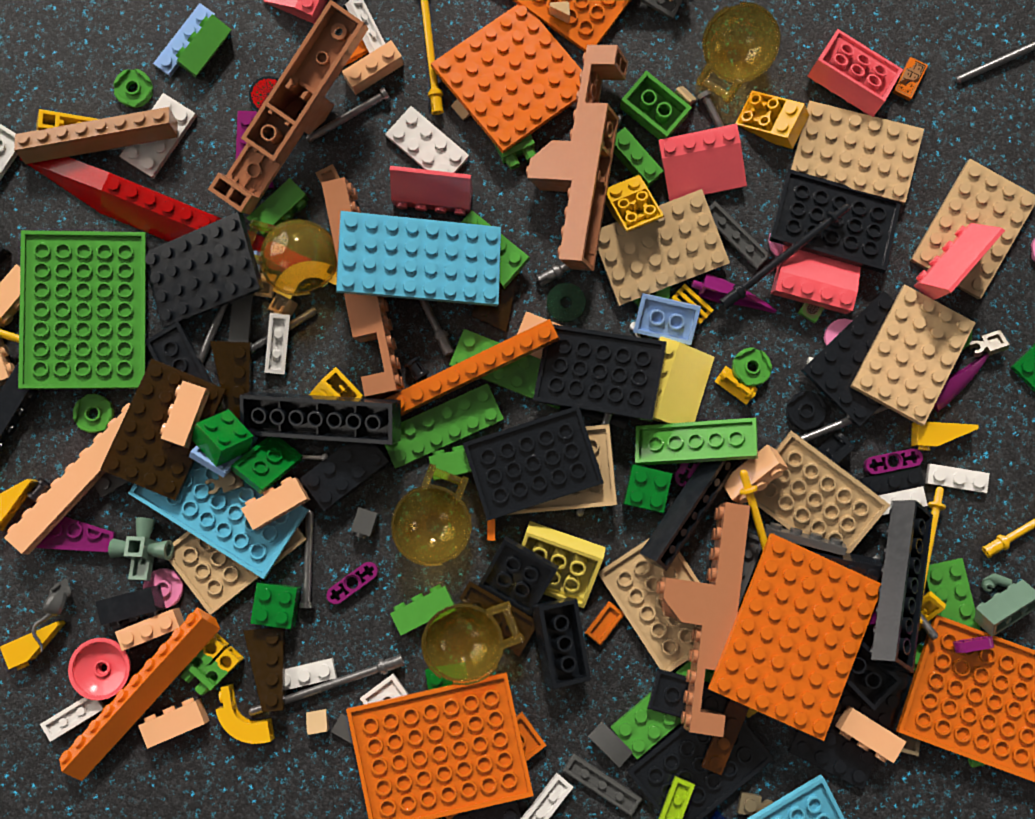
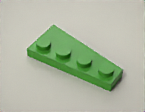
[461,210,530,288]

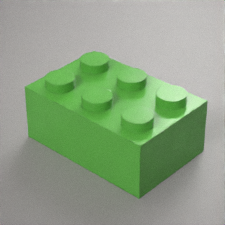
[619,70,692,140]

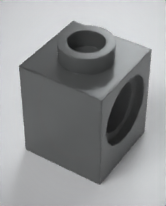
[351,507,380,539]

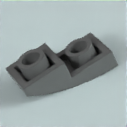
[588,721,633,768]

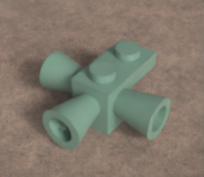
[108,517,174,581]

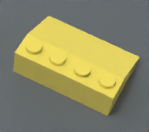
[653,336,715,424]
[521,521,606,608]

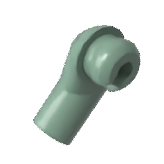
[981,573,1012,592]

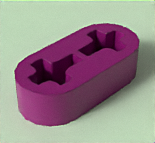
[674,462,700,487]
[953,636,994,653]

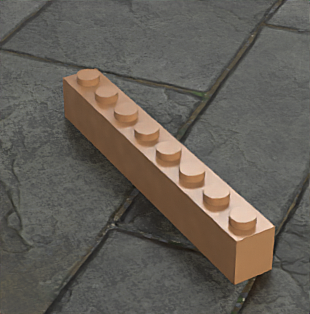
[14,107,178,164]

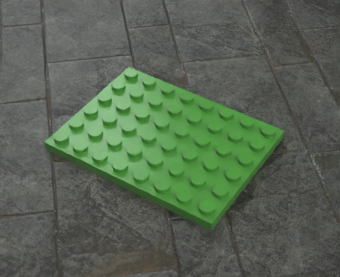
[18,230,146,390]

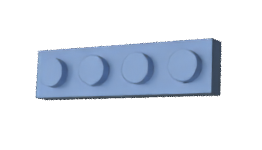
[153,3,217,77]

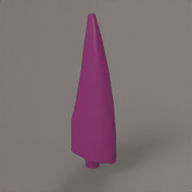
[691,272,777,313]
[933,352,989,412]

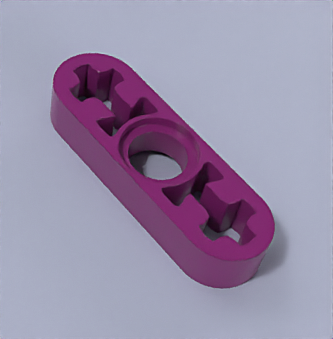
[863,448,923,475]
[327,562,379,604]

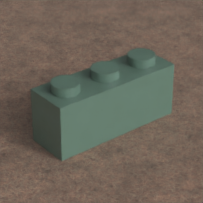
[974,579,1035,637]

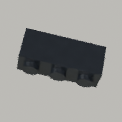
[95,585,165,627]

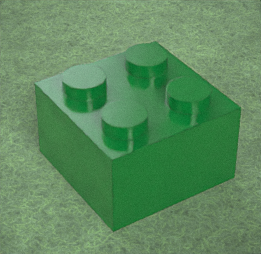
[191,409,254,467]
[622,464,673,513]
[250,582,301,629]

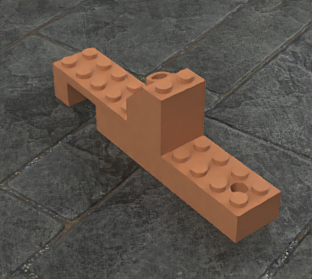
[208,0,369,215]
[526,45,628,271]
[321,177,405,399]
[656,502,750,737]

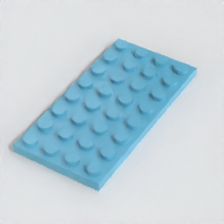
[336,211,501,306]
[128,461,309,579]

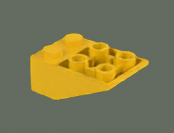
[735,90,809,149]
[606,174,664,232]
[309,367,366,398]

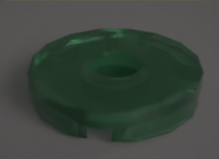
[546,283,586,322]

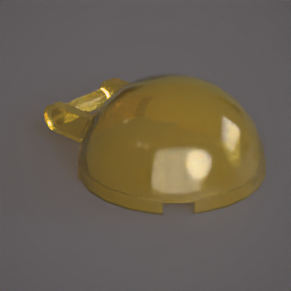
[696,2,781,104]
[248,219,337,296]
[391,464,472,566]
[421,601,525,685]

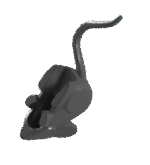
[32,578,71,653]

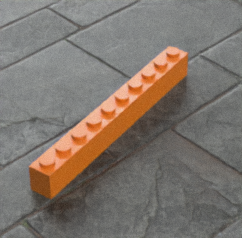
[385,319,560,416]
[59,607,220,781]

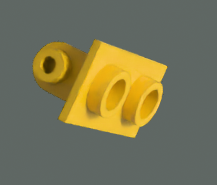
[714,366,758,405]

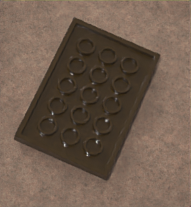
[100,359,227,501]

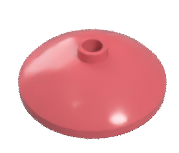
[68,638,131,700]

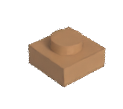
[316,164,340,185]

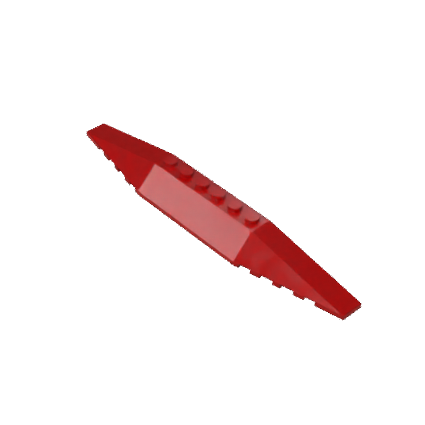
[20,157,313,273]

